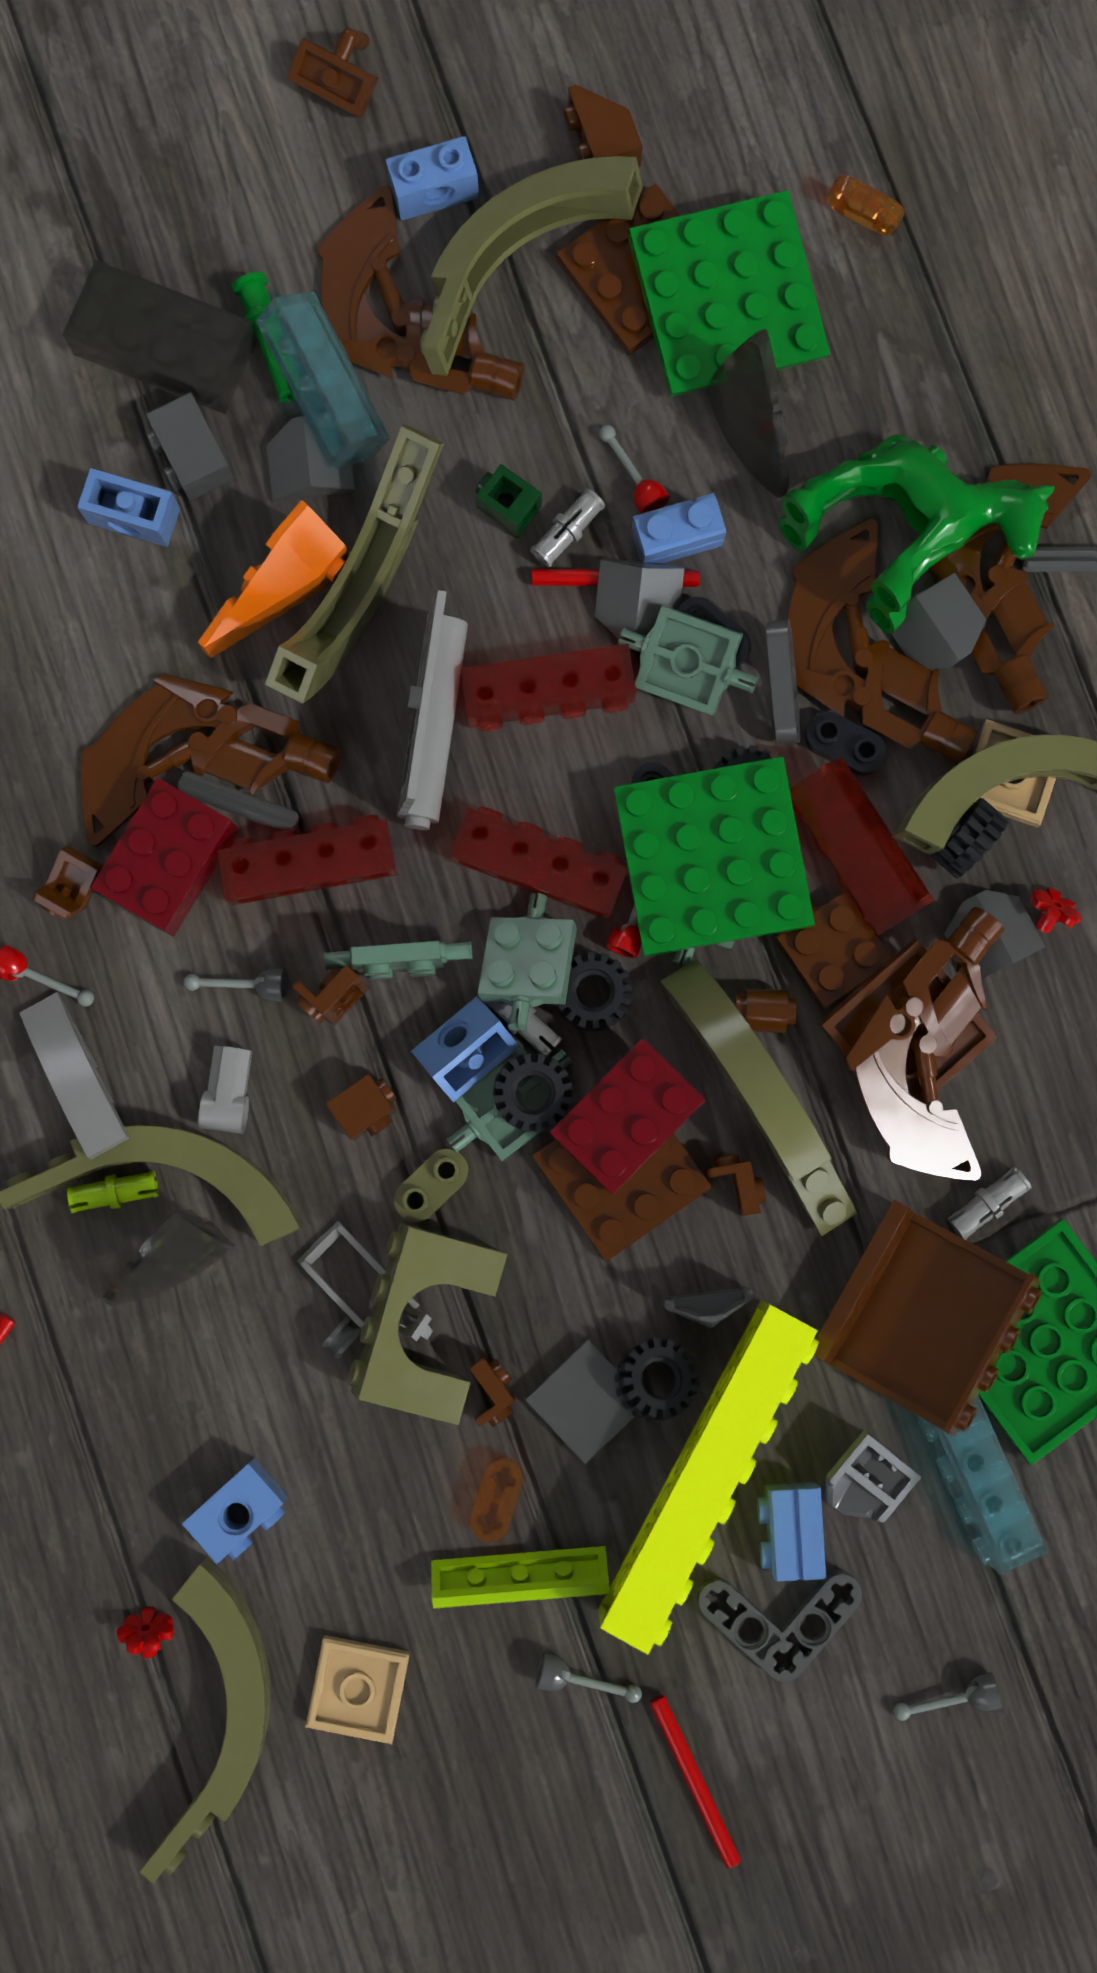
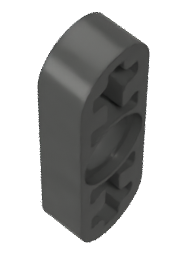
[766,619,801,745]

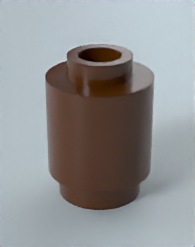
[735,989,796,1033]

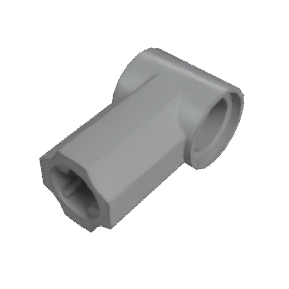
[198,1046,252,1134]

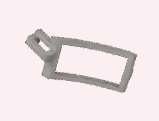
[298,1221,433,1342]

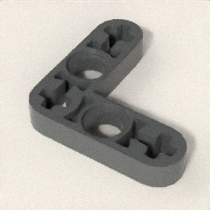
[697,1570,862,1682]

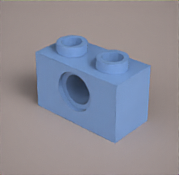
[385,136,479,221]
[77,468,180,547]
[411,996,520,1102]
[182,1458,289,1564]

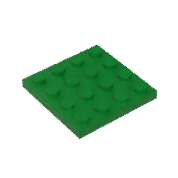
[627,190,830,398]
[614,756,815,957]
[978,1219,1097,1466]

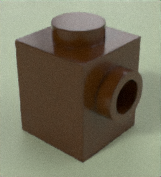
[326,1074,397,1140]

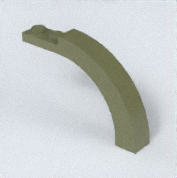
[420,156,643,376]
[264,424,444,704]
[892,735,1097,855]
[660,959,858,1236]
[0,1126,305,1247]
[139,1556,271,1884]

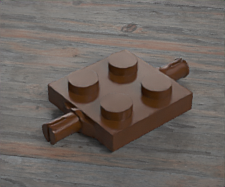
[774,891,892,1010]

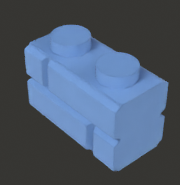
[631,493,726,564]
[757,1482,826,1581]

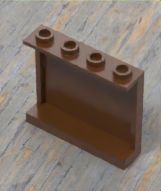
[814,1199,1042,1437]

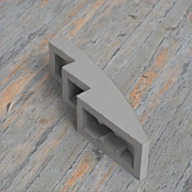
[19,992,130,1160]

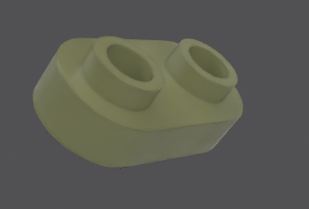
[394,1149,469,1222]

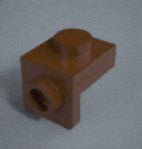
[32,846,103,919]
[705,1154,766,1216]
[470,1355,516,1427]

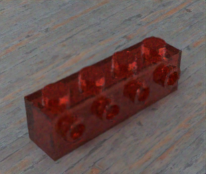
[460,643,636,731]
[790,757,935,935]
[449,806,628,921]
[217,815,398,906]

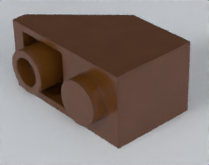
[563,85,643,167]

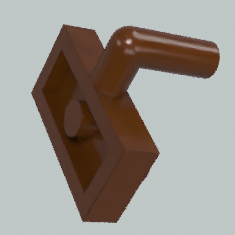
[287,28,379,118]

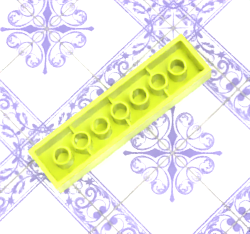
[598,1300,819,1655]

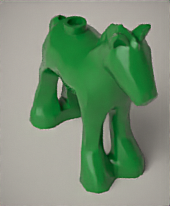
[778,434,1055,634]

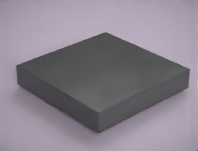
[525,1339,635,1464]

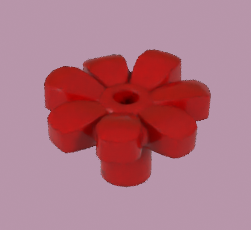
[1030,887,1082,933]
[117,1607,174,1658]

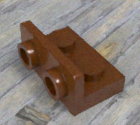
[292,965,370,1025]

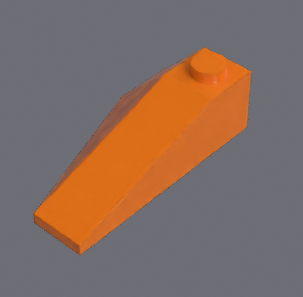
[198,500,349,658]

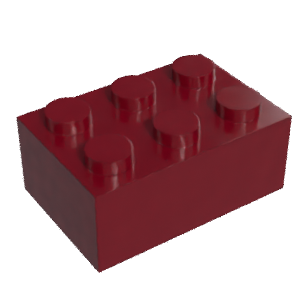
[90,777,239,937]
[550,1038,705,1195]

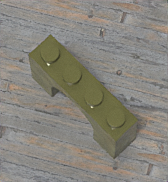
[348,1223,507,1425]

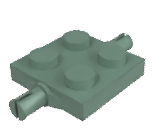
[618,605,759,715]
[478,893,577,1031]
[324,941,473,980]
[446,1041,573,1161]

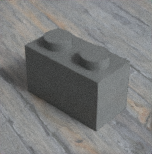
[146,392,234,501]

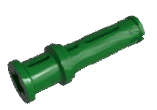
[231,272,304,403]

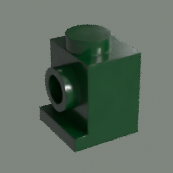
[475,464,542,539]

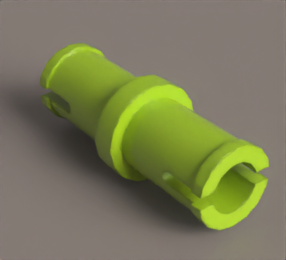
[67,1170,159,1214]

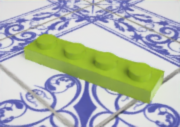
[431,1546,610,1609]

